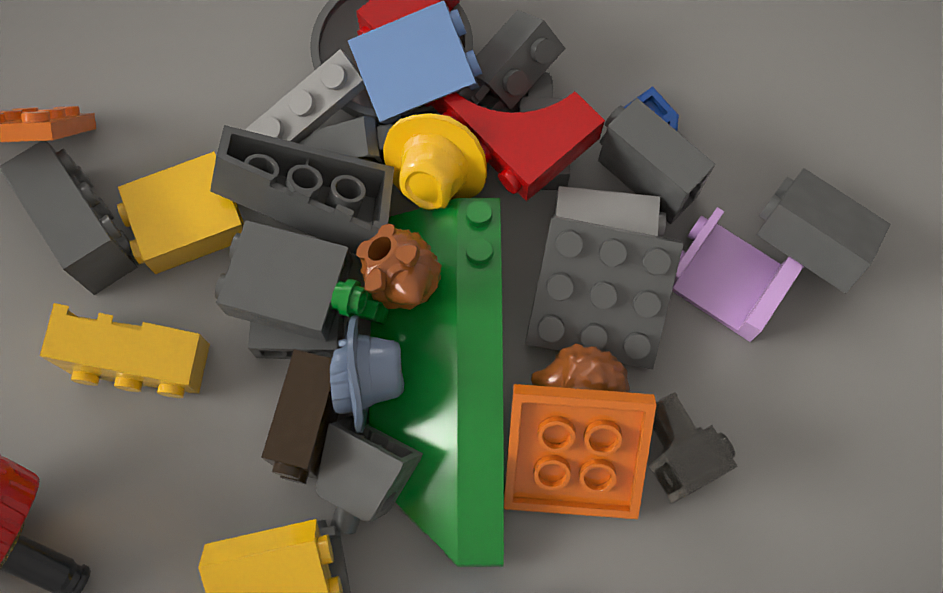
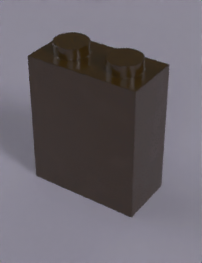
[261,349,339,484]

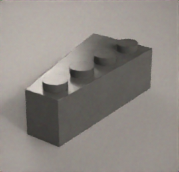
[210,125,394,255]

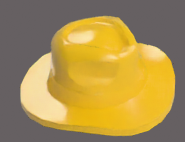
[383,113,487,210]

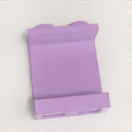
[672,207,804,342]

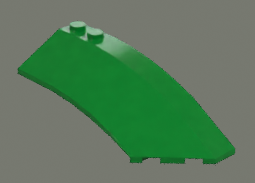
[369,198,504,567]

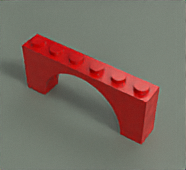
[356,0,605,202]

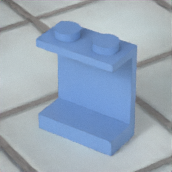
[347,0,482,125]

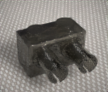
[648,392,738,504]

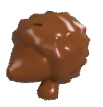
[356,224,442,310]
[531,344,630,392]

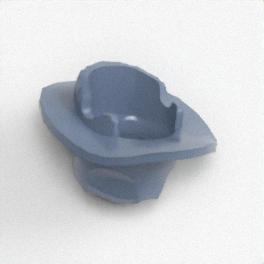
[330,315,404,434]

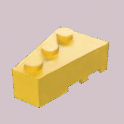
[40,303,210,398]

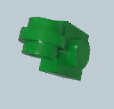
[331,279,390,325]

